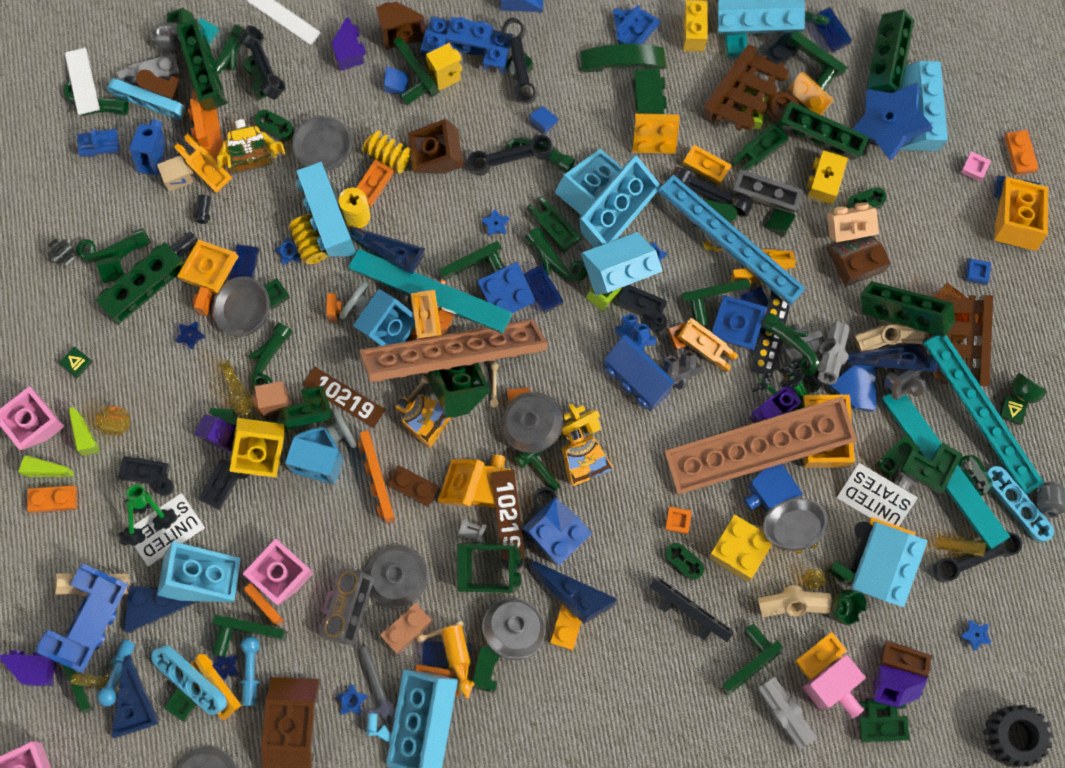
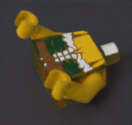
[217,119,285,174]

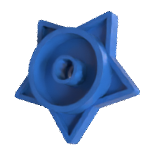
[853,83,933,160]

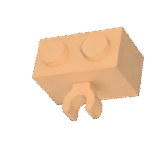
[827,203,879,242]

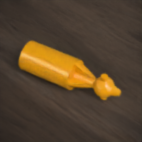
[441,625,474,699]

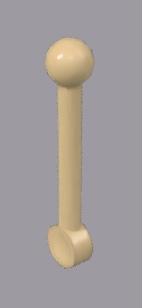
[490,362,499,409]
[397,375,430,414]
[417,621,464,643]

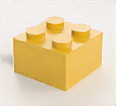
[230,418,284,477]
[708,515,772,583]

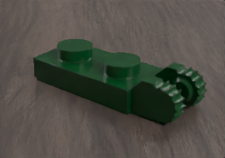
[730,123,789,172]
[527,196,581,253]

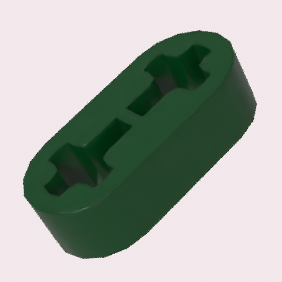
[255,110,294,142]
[846,187,887,210]
[958,454,993,496]
[665,543,704,581]

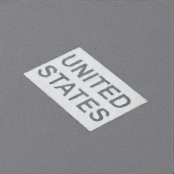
[837,463,918,527]
[134,493,205,567]

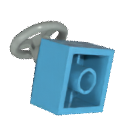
[340,282,416,346]
[285,407,356,485]

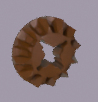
[766,92,799,122]

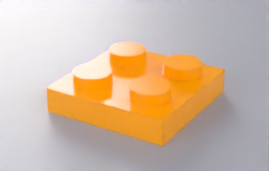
[632,114,680,154]
[177,239,238,293]
[437,459,485,507]

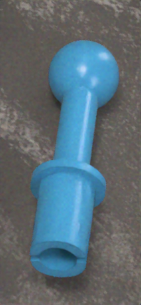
[240,636,260,706]
[97,640,135,706]

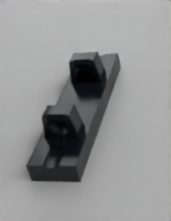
[649,576,734,642]

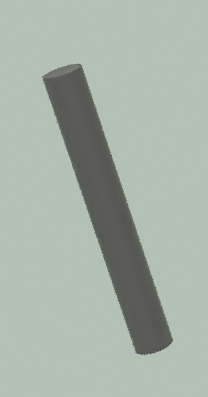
[359,645,392,716]

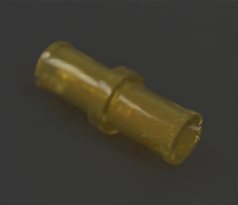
[936,535,986,557]

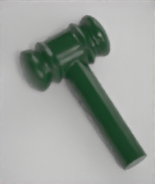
[513,451,561,491]

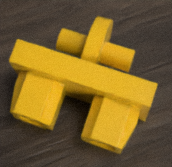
[561,403,601,443]

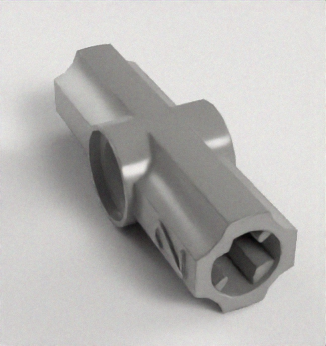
[817,321,850,385]
[757,677,817,750]

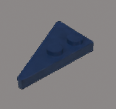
[350,227,426,274]
[846,344,938,372]
[529,561,617,624]
[125,586,201,633]
[112,654,158,738]

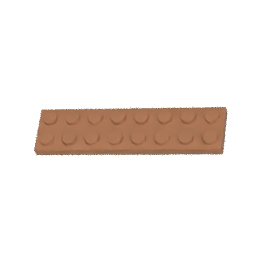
[359,319,547,382]
[665,396,857,495]

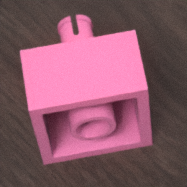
[802,655,866,719]

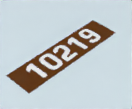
[302,366,386,428]
[491,470,525,560]

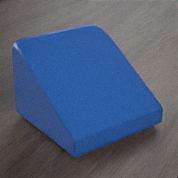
[384,67,408,94]
[529,106,559,135]

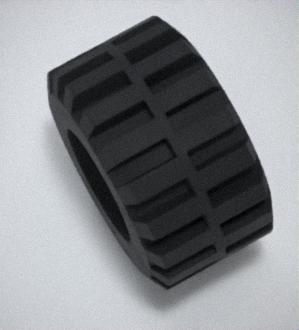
[984,705,1053,767]

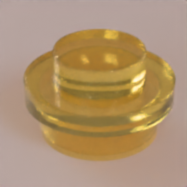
[802,569,826,589]

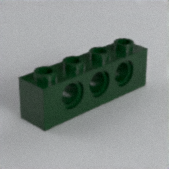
[867,9,915,93]
[176,18,228,111]
[777,101,869,160]
[95,242,184,325]
[860,281,955,337]

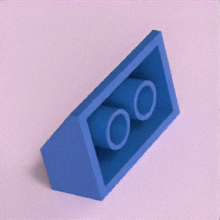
[603,334,675,411]

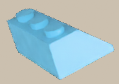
[581,232,663,295]
[851,522,928,607]

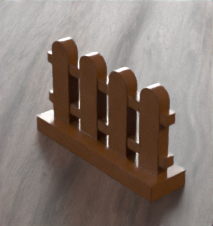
[703,44,789,131]
[932,294,994,387]

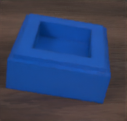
[965,258,991,285]

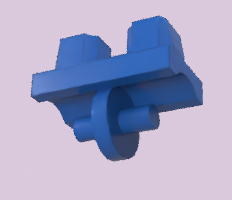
[77,129,119,157]
[615,314,656,351]

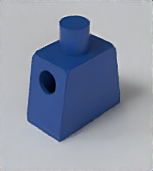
[129,119,166,176]
[743,464,803,512]

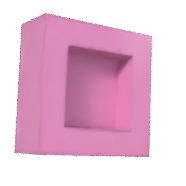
[961,152,991,182]

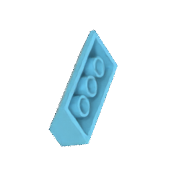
[718,0,805,35]
[900,61,948,151]
[579,155,661,248]
[295,162,356,256]
[386,669,458,768]

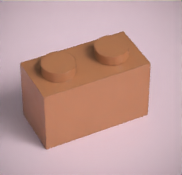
[252,381,291,420]
[380,603,433,655]

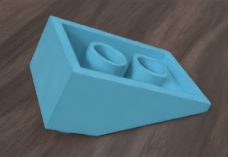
[555,149,623,215]
[157,542,241,602]

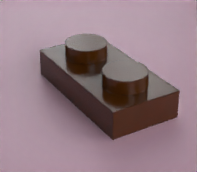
[388,465,440,508]
[880,640,932,678]

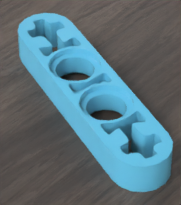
[106,78,187,120]
[987,466,1054,543]
[151,645,227,715]

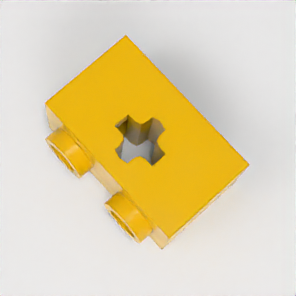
[683,0,707,51]
[426,43,462,91]
[806,150,848,204]

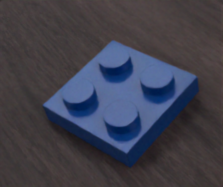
[477,262,536,313]
[712,295,767,351]

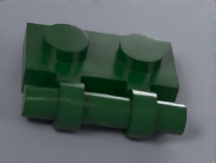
[857,698,910,743]

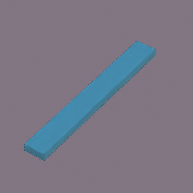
[658,175,806,306]

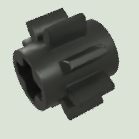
[47,238,76,266]

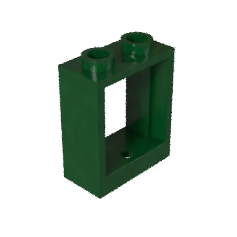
[457,542,521,593]

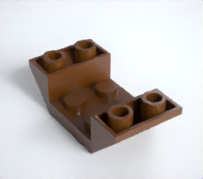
[261,677,320,768]

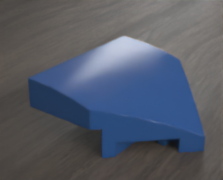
[613,5,660,44]
[828,365,876,412]

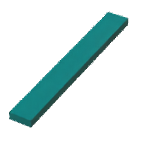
[348,249,513,334]
[923,335,1044,495]
[881,392,1010,550]

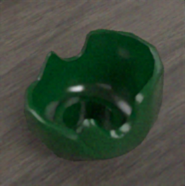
[1011,373,1047,404]
[831,589,868,626]

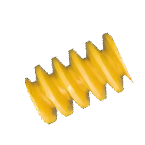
[362,130,410,174]
[338,187,371,228]
[289,215,329,264]

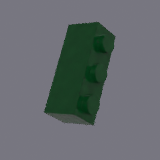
[633,69,667,114]

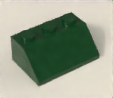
[429,363,490,418]

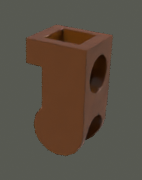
[136,69,180,100]

